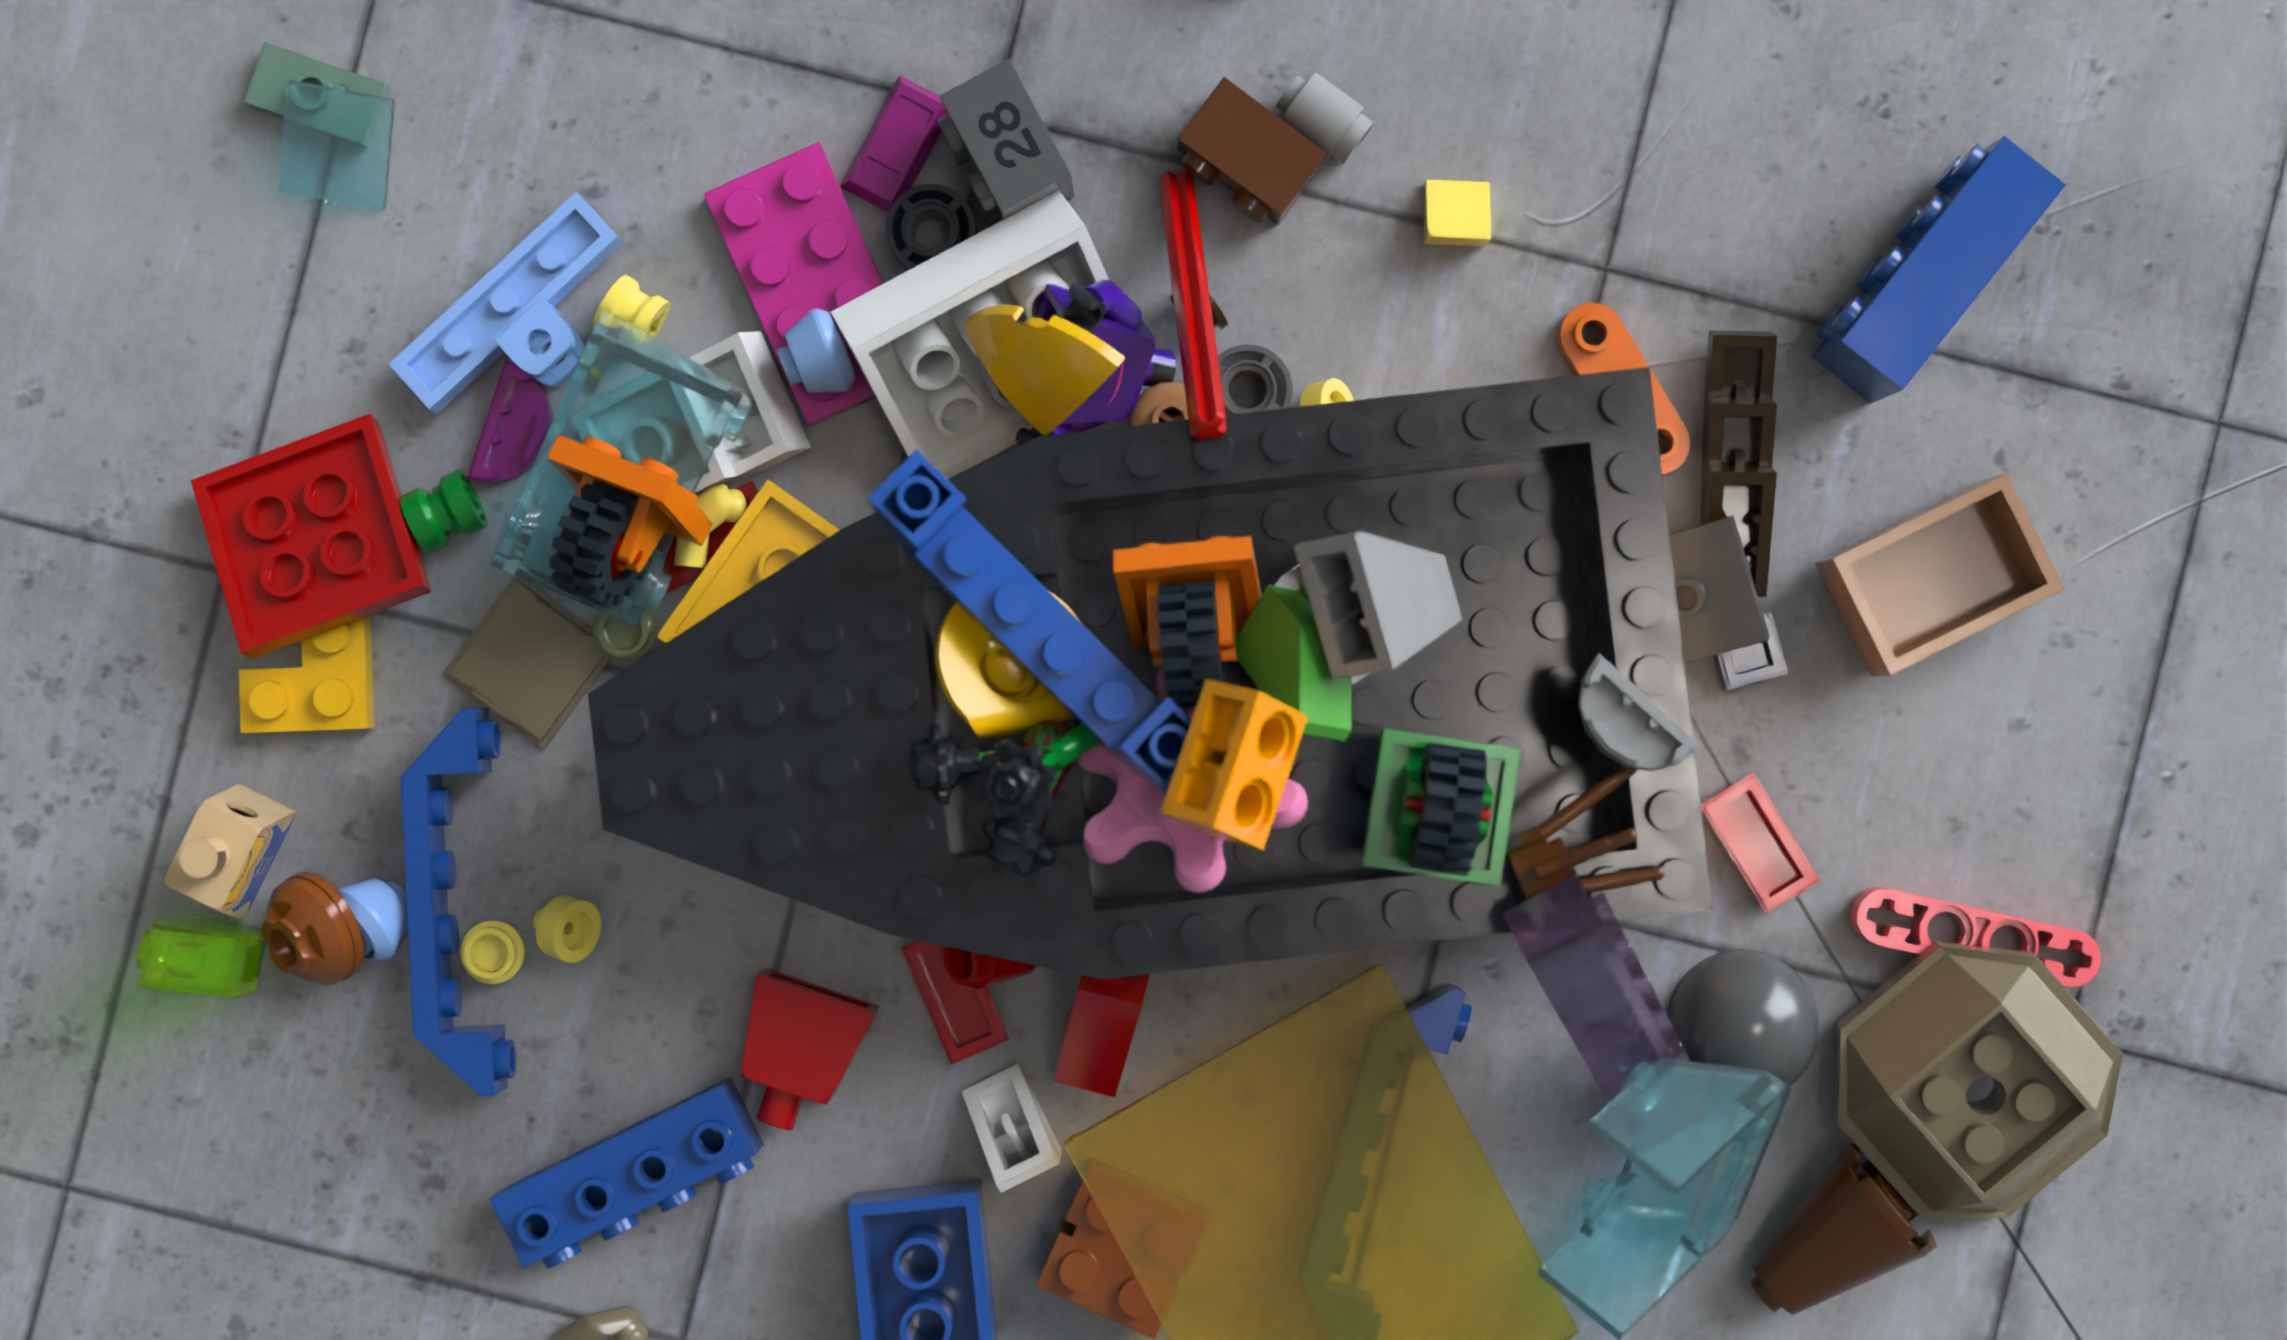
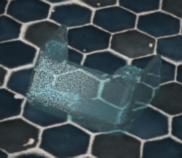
[1538,1058,1791,1340]

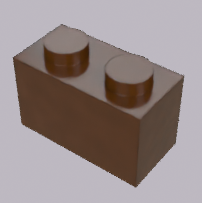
[1177,77,1327,225]

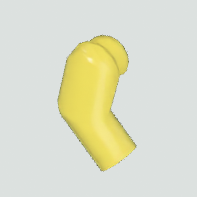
[674,484,747,569]

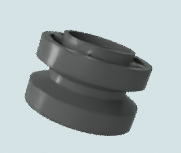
[1218,345,1293,415]

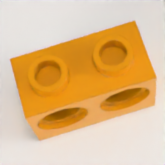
[1160,679,1308,850]

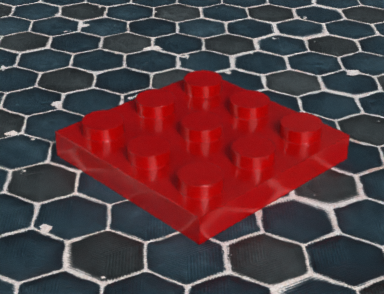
[190,414,431,659]

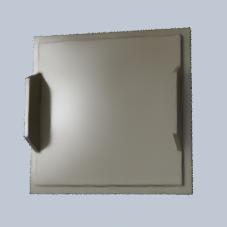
[442,573,611,749]

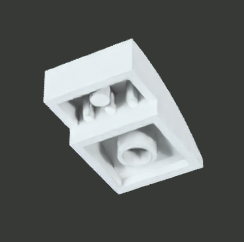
[572,331,811,496]

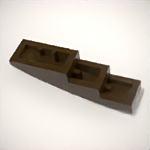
[1700,330,1777,597]

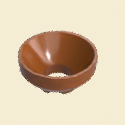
[261,872,364,986]

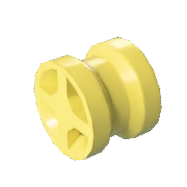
[592,274,671,356]

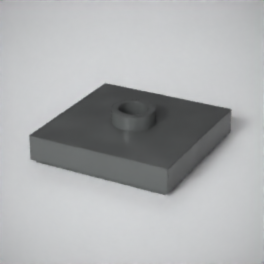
[1669,515,1770,663]

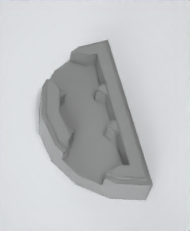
[1578,654,1703,771]

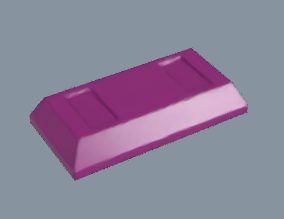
[840,75,945,213]

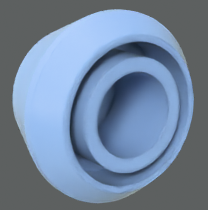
[777,308,856,393]
[337,878,408,962]

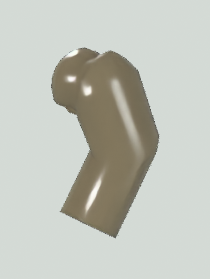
[549,1306,649,1340]

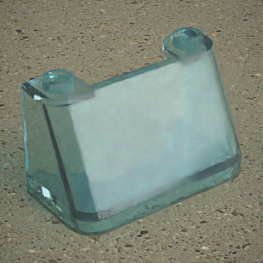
[490,309,750,627]

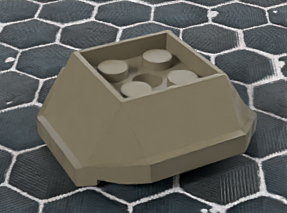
[1833,941,2123,1219]

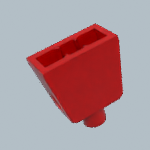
[741,968,880,1130]

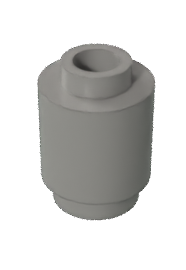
[1276,72,1374,164]

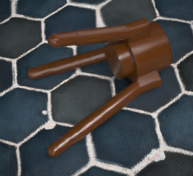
[1506,766,1665,906]

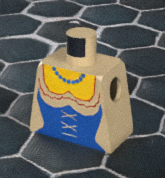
[163,784,298,920]

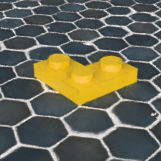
[239,615,374,733]

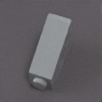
[1294,531,1463,679]

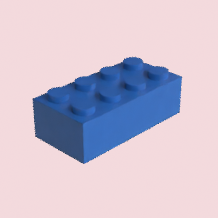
[1812,136,2066,404]
[847,1180,998,1340]

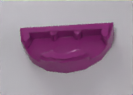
[466,359,553,484]

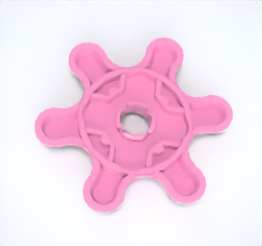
[1076,669,1308,893]

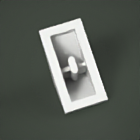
[961,1063,1062,1193]

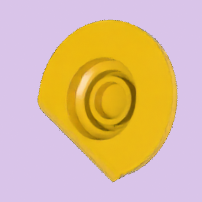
[935,591,1081,738]

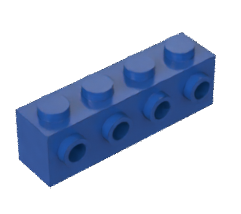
[489,1077,764,1269]

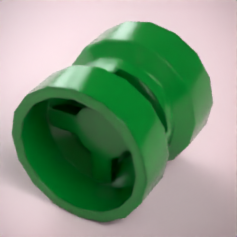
[400,469,488,554]

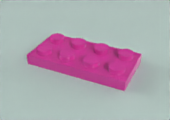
[703,142,884,427]

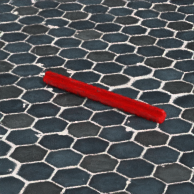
[1159,170,1227,441]

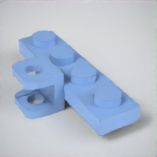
[389,191,624,414]

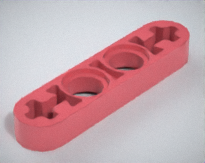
[1850,887,2101,987]

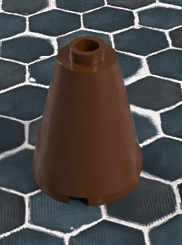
[1750,1144,1937,1315]

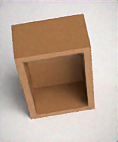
[1815,473,2065,677]

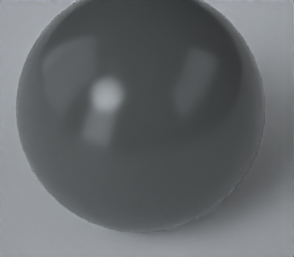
[1666,949,1820,1102]

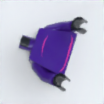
[1015,280,1176,446]

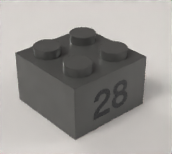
[936,59,1074,222]

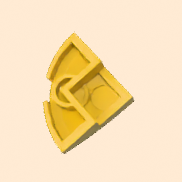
[964,305,1125,436]

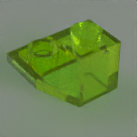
[136,914,266,998]

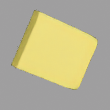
[1423,180,1491,247]

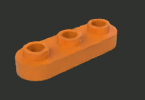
[1557,303,1690,476]

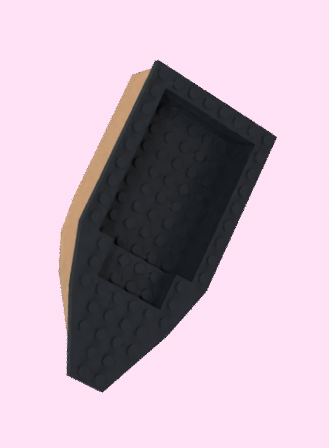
[588,367,1713,979]

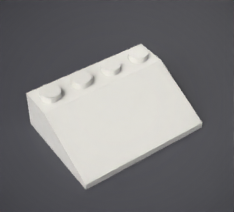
[831,190,1109,479]

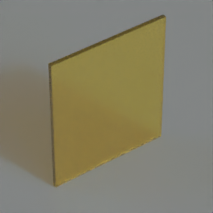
[1063,963,1579,1340]

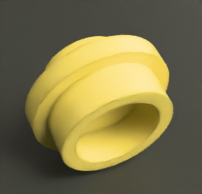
[460,920,526,984]

